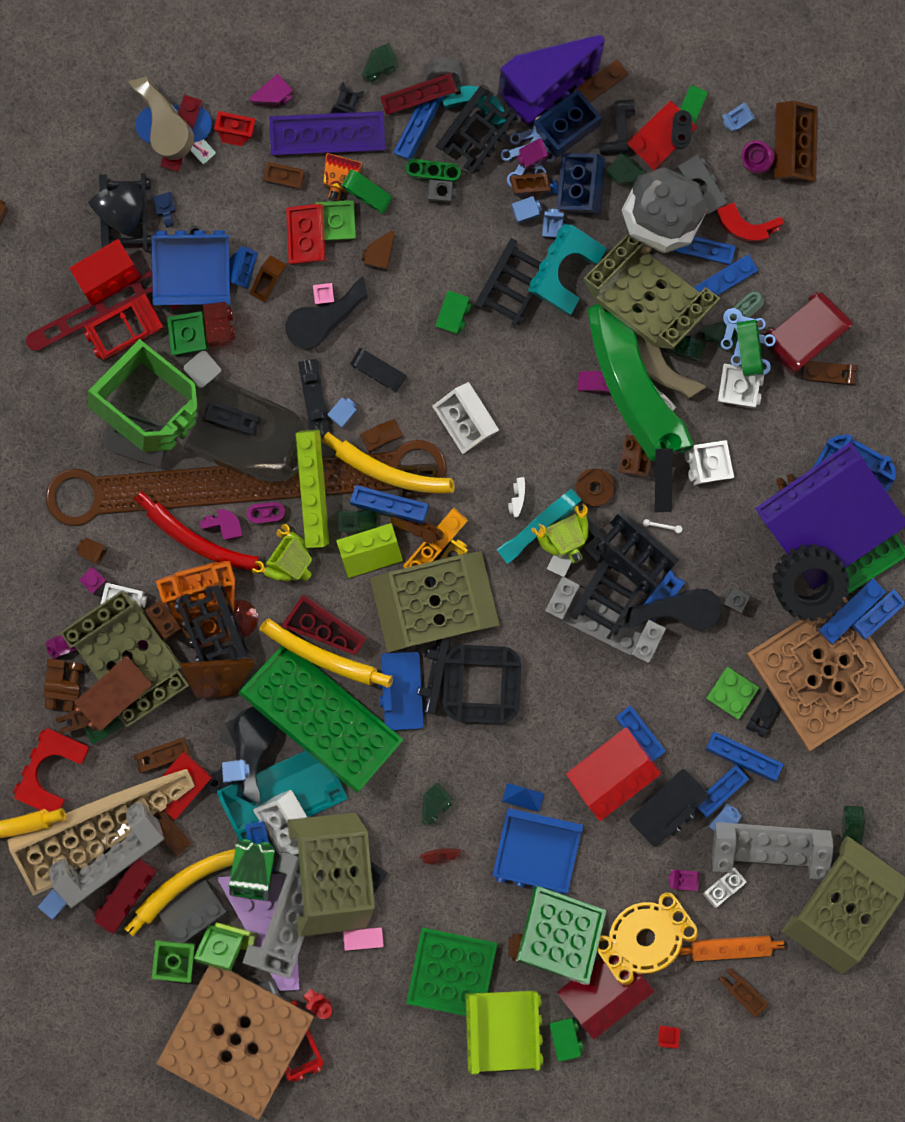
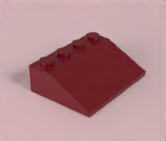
[557,956,654,1040]

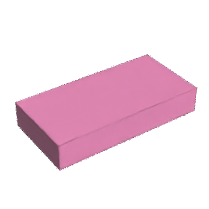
[343,927,383,950]

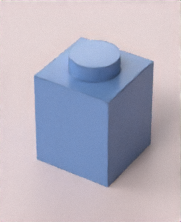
[511,196,542,224]
[327,398,357,429]
[38,889,67,920]

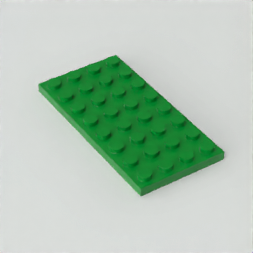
[238,646,403,793]

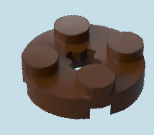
[576,468,614,507]

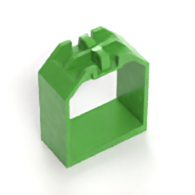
[88,339,197,452]

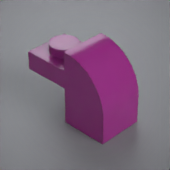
[200,509,243,541]

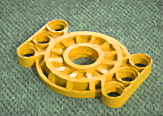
[597,893,698,985]

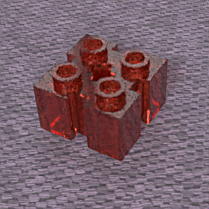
[203,302,236,347]

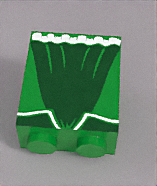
[229,839,275,901]

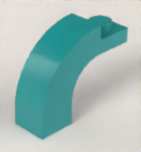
[442,86,507,129]

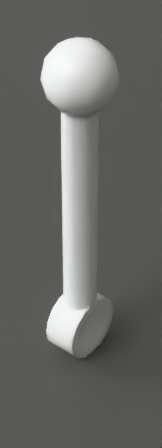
[643,519,682,533]

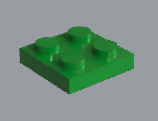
[167,311,209,356]

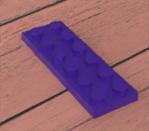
[269,111,385,155]

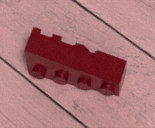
[281,594,368,655]
[94,857,158,934]

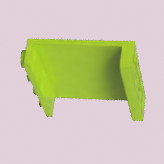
[466,990,543,1074]

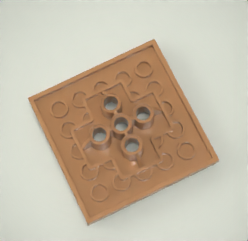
[746,597,905,752]
[156,966,314,1120]

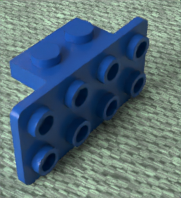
[379,652,423,730]

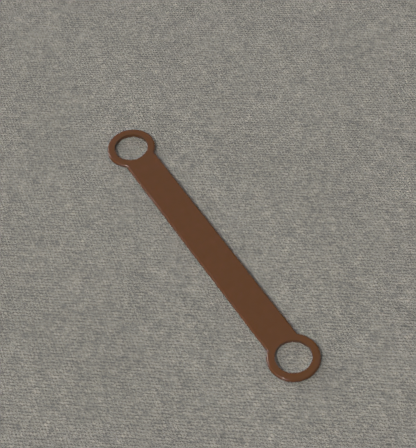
[46,440,447,526]

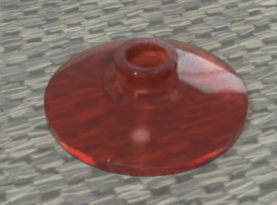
[234,600,258,637]

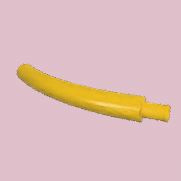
[321,432,455,494]
[259,618,393,688]
[0,808,66,838]
[124,849,235,937]

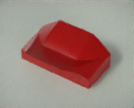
[214,111,256,147]

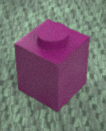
[79,567,108,595]

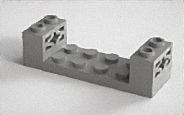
[544,577,666,664]
[49,801,164,908]
[711,822,833,880]
[243,852,322,979]

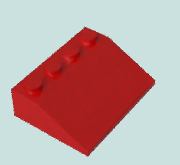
[566,727,662,821]

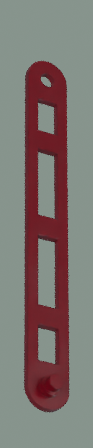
[26,270,153,351]

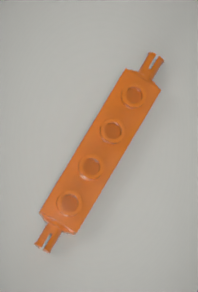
[680,935,784,961]

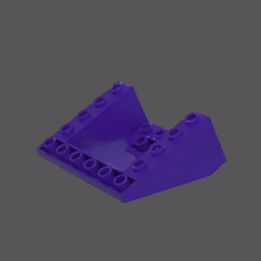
[498,35,605,127]
[755,442,905,590]

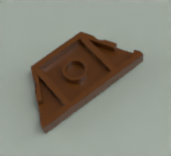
[180,658,255,698]

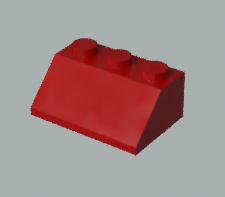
[69,239,141,305]

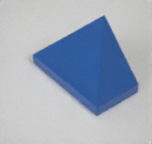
[229,246,258,289]
[502,783,544,812]

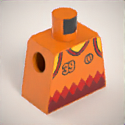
[323,153,362,201]

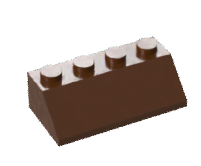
[774,100,818,182]

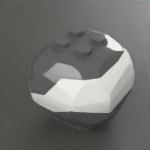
[621,167,708,253]

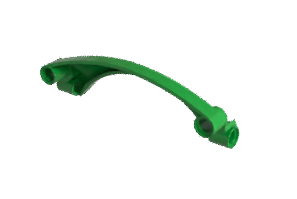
[588,303,694,461]

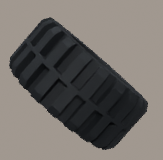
[772,544,850,621]

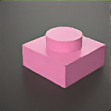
[313,283,334,305]

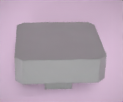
[184,350,221,389]

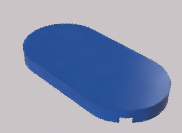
[136,105,212,144]

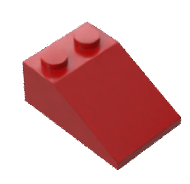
[627,100,698,170]

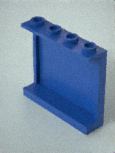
[152,230,230,305]
[492,808,583,895]

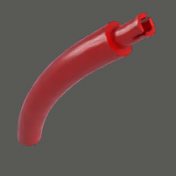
[134,491,259,571]

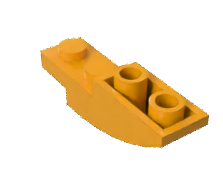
[403,508,468,568]

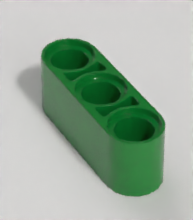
[680,85,708,124]
[406,159,461,184]
[341,169,393,214]
[737,319,764,377]

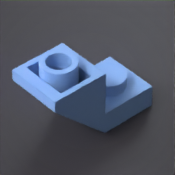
[222,760,250,783]

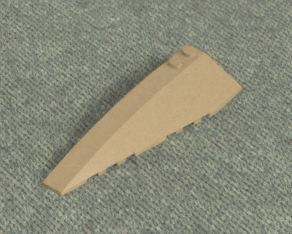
[7,769,195,896]

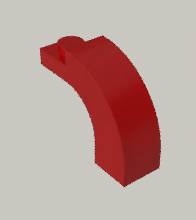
[715,202,784,243]

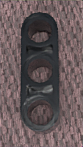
[350,348,407,393]

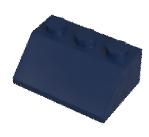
[534,89,602,158]
[557,153,605,215]

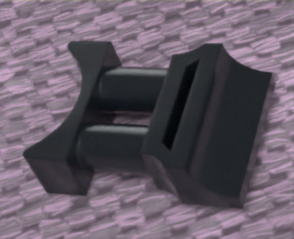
[330,82,364,113]

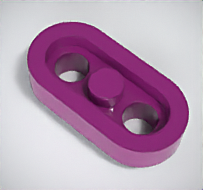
[247,502,285,524]

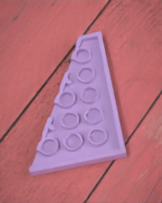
[218,874,299,991]

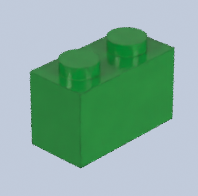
[435,290,471,336]
[549,1017,583,1062]

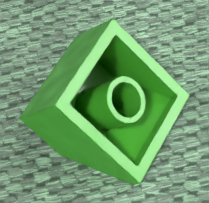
[152,940,195,983]

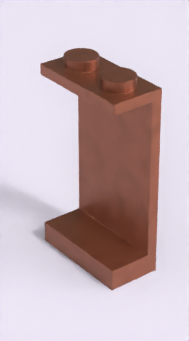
[74,656,152,731]

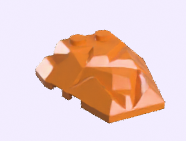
[156,561,235,647]

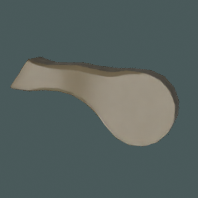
[128,77,194,160]
[636,333,706,400]

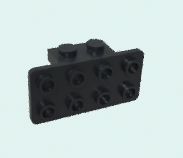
[629,769,709,846]

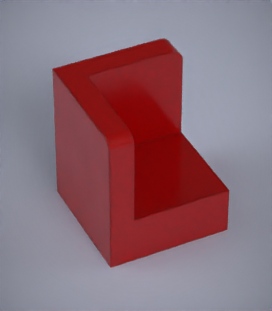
[657,1025,680,1048]

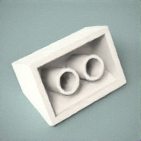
[432,382,499,454]
[253,790,307,855]

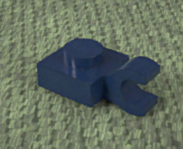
[152,192,176,228]

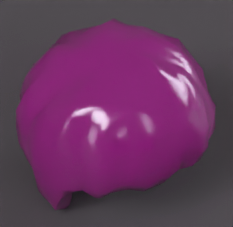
[741,140,775,174]

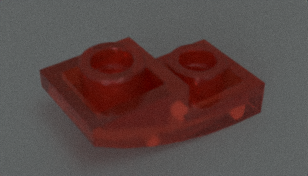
[420,848,461,864]

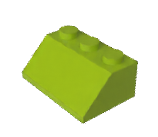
[336,523,403,578]

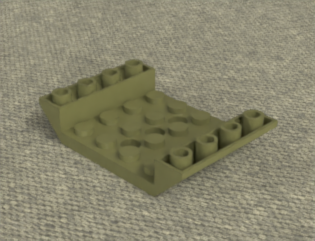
[583,233,720,349]
[370,551,500,653]
[60,590,189,727]
[287,813,375,937]
[781,836,905,974]

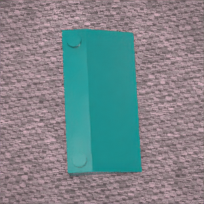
[217,750,348,841]

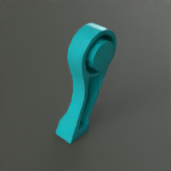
[497,488,582,564]

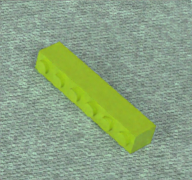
[296,430,330,548]

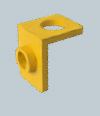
[440,539,468,559]

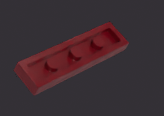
[380,72,457,115]
[160,94,203,173]

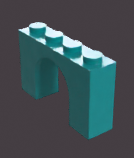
[528,224,607,315]

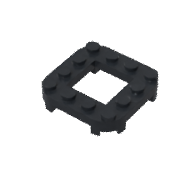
[443,644,522,724]

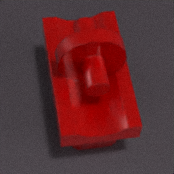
[303,989,333,1020]

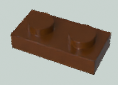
[263,161,305,189]

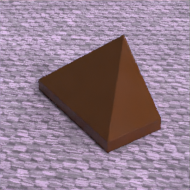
[510,173,550,200]

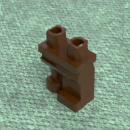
[145,600,183,642]
[43,658,84,712]

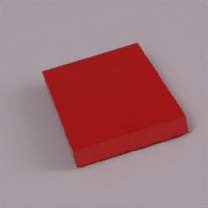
[286,203,326,265]
[162,752,212,820]

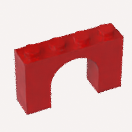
[13,728,90,812]

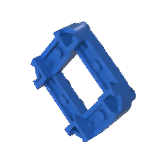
[813,434,896,492]

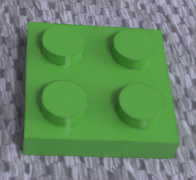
[316,201,356,241]
[706,667,759,720]
[194,925,245,971]

